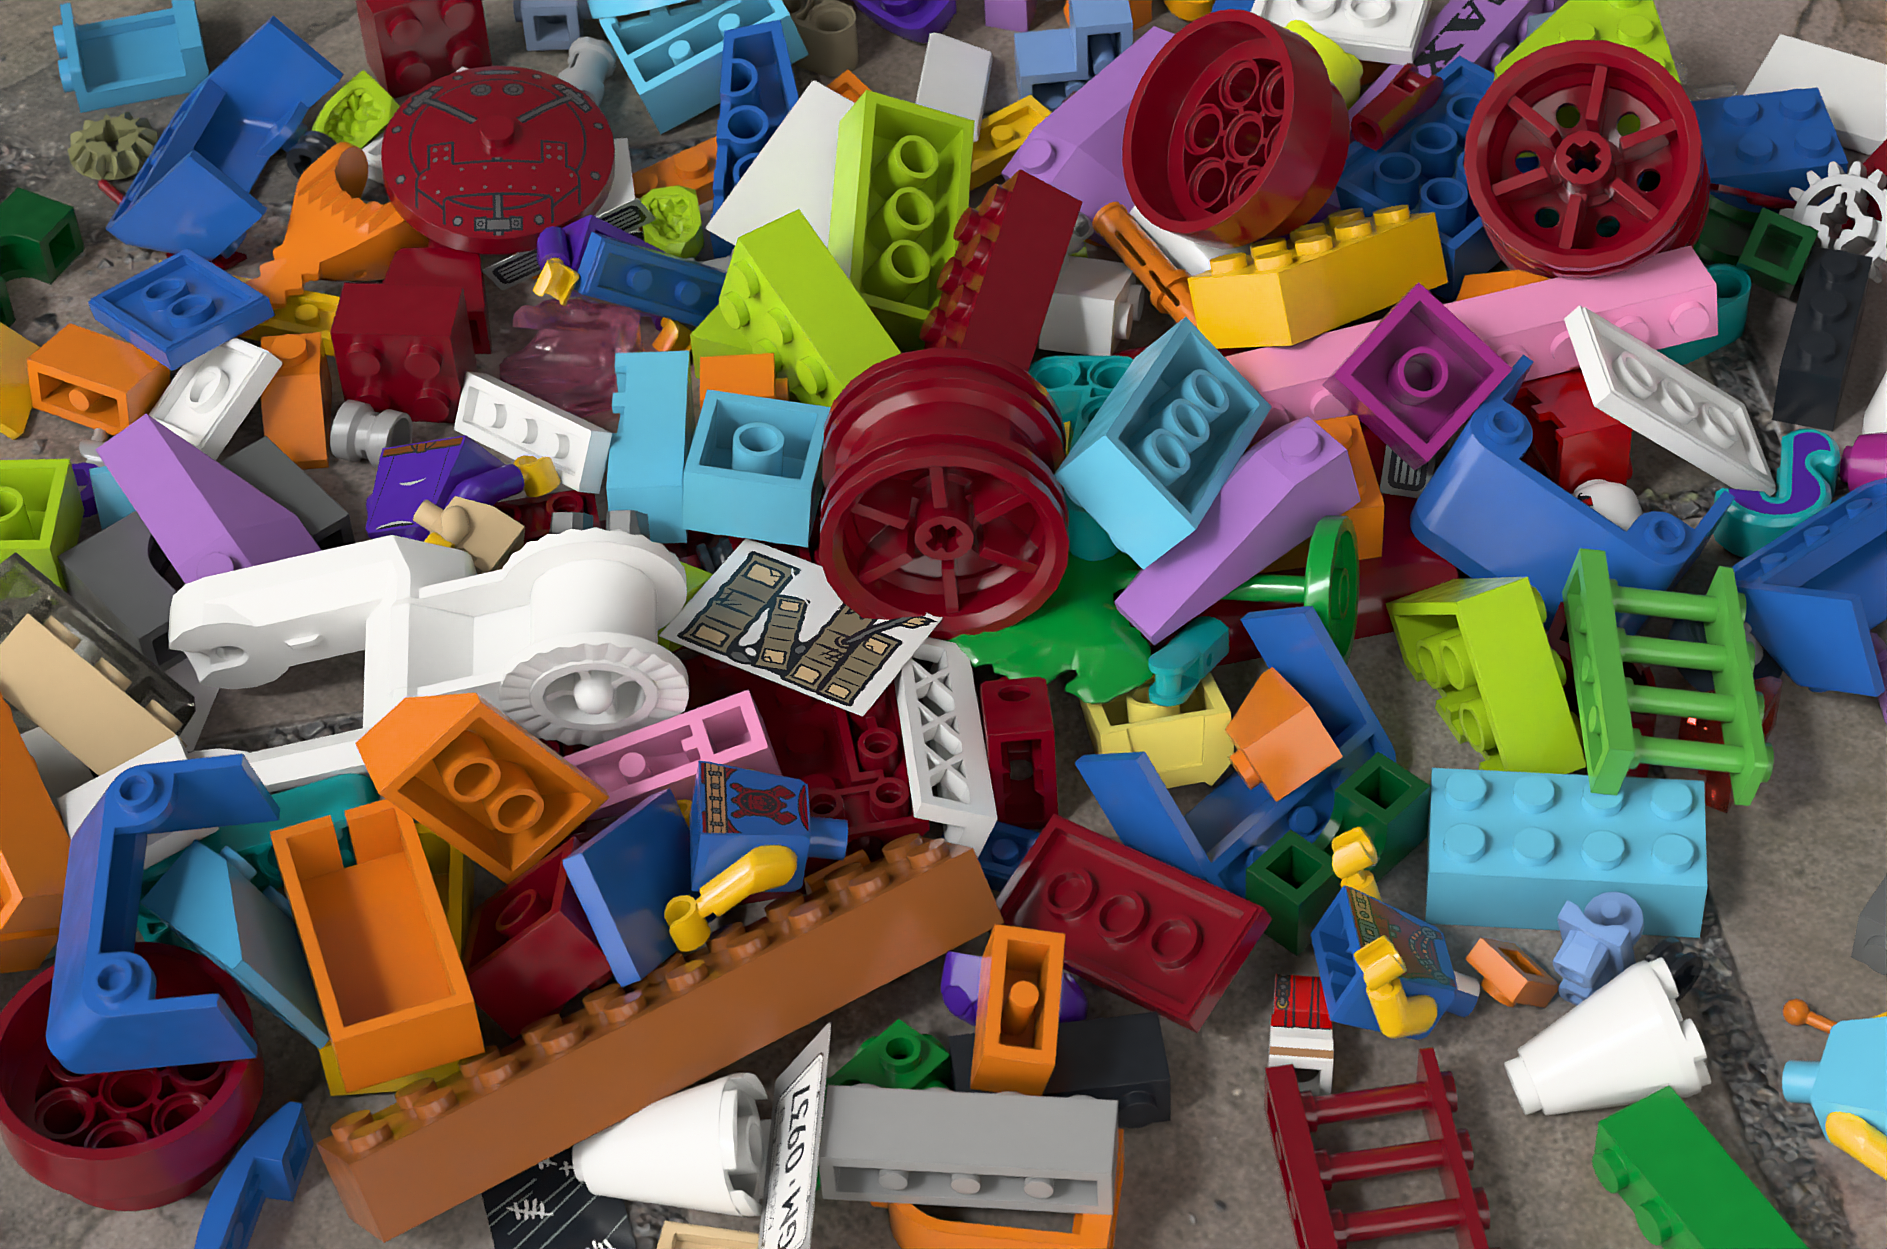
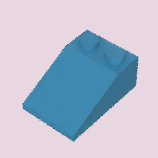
[140,839,330,1049]

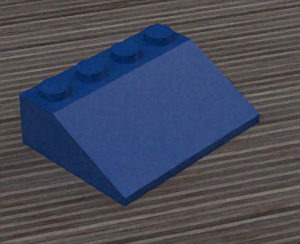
[1336,56,1596,303]

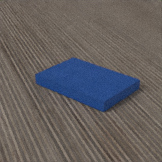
[88,248,275,371]
[562,788,718,987]

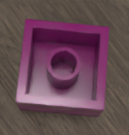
[1322,282,1512,471]

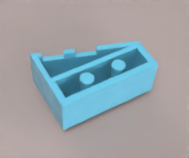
[599,0,809,134]
[606,350,696,544]

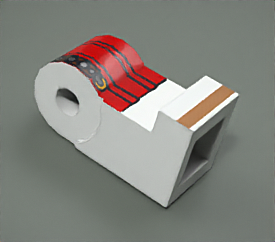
[1268,974,1333,1097]

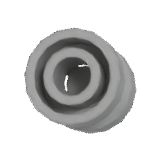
[330,399,413,468]

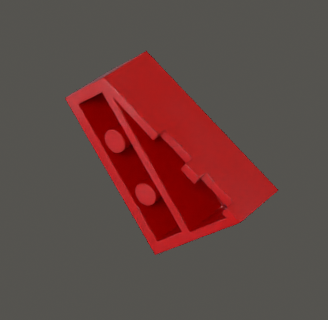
[1481,368,1633,494]

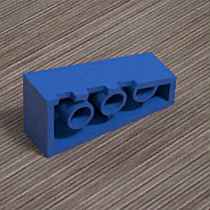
[710,20,799,259]

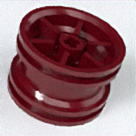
[1464,40,1711,279]
[819,348,1069,640]

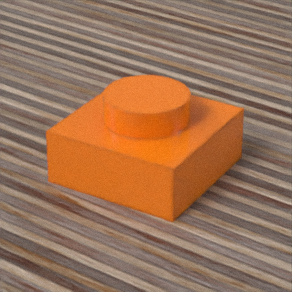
[1465,938,1560,1008]

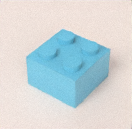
[682,389,831,547]

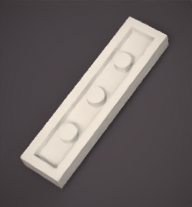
[454,371,612,494]

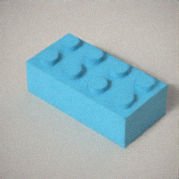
[1054,317,1272,570]
[1425,768,1707,938]

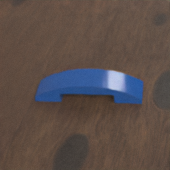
[194,1101,314,1249]

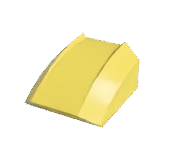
[1080,672,1234,788]

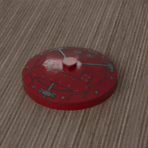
[381,66,615,255]

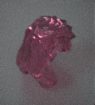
[499,299,644,418]

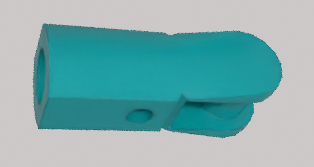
[1148,616,1229,706]

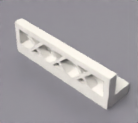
[894,637,998,858]

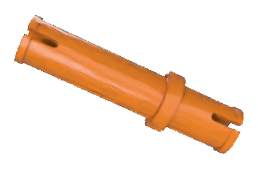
[1092,201,1198,329]

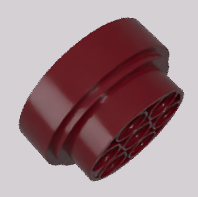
[1122,9,1350,249]
[0,942,264,1211]

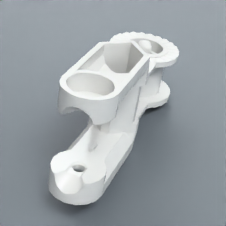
[168,527,689,823]

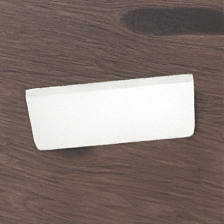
[915,33,993,142]

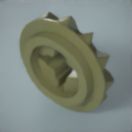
[67,111,159,180]

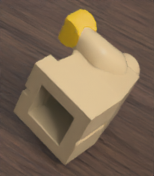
[413,496,525,575]

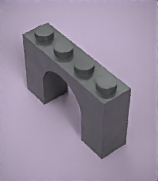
[57,436,355,680]

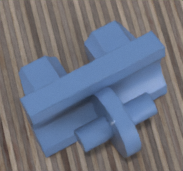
[1552,891,1644,1006]

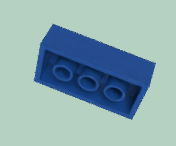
[1595,87,1848,214]

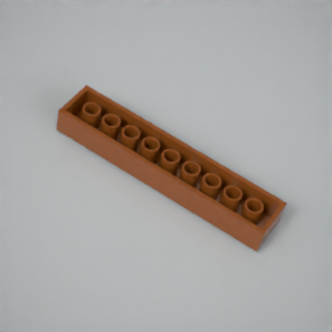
[316,833,1004,1243]

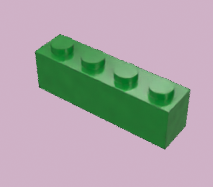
[1592,1085,1809,1249]

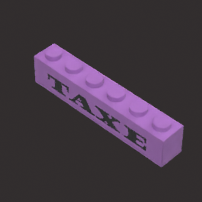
[1348,0,1567,145]

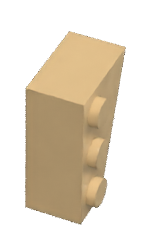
[0,613,187,776]

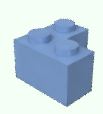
[1014,0,1133,112]

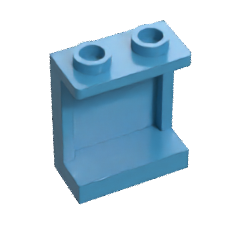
[53,0,210,113]

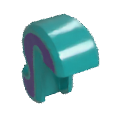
[1713,428,1840,558]

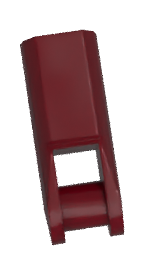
[1351,63,1443,151]

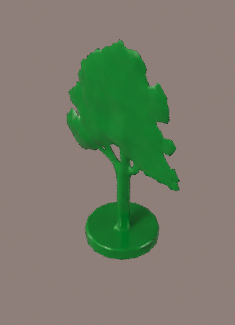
[944,515,1359,704]

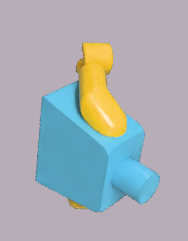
[1782,1011,1887,1180]

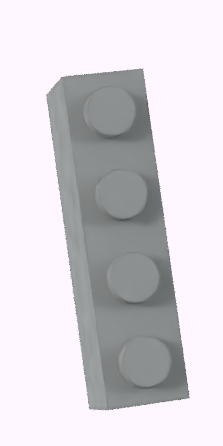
[818,1084,1119,1215]

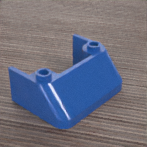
[106,16,344,261]
[1409,355,1735,636]
[1732,478,1887,697]
[1074,606,1396,899]
[46,753,280,1074]

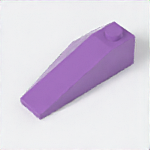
[1001,26,1175,250]
[95,414,322,584]
[1115,416,1361,645]

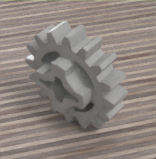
[1779,161,1887,284]

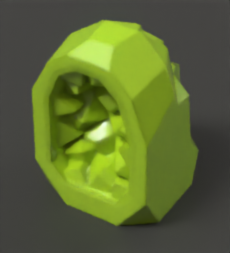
[312,70,400,149]
[639,185,705,259]

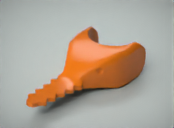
[235,142,429,338]

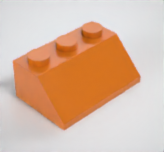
[355,693,610,884]

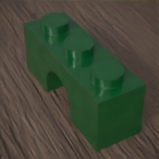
[1638,171,1819,299]
[0,187,85,328]
[1245,752,1431,956]

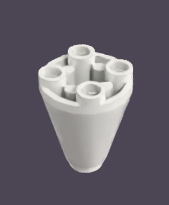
[1504,957,1711,1115]

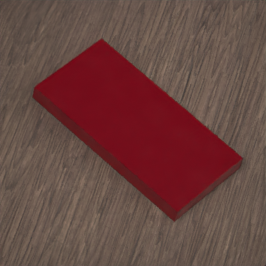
[987,814,1272,1033]

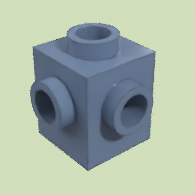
[513,0,593,51]

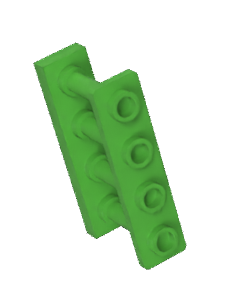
[1562,548,1774,806]

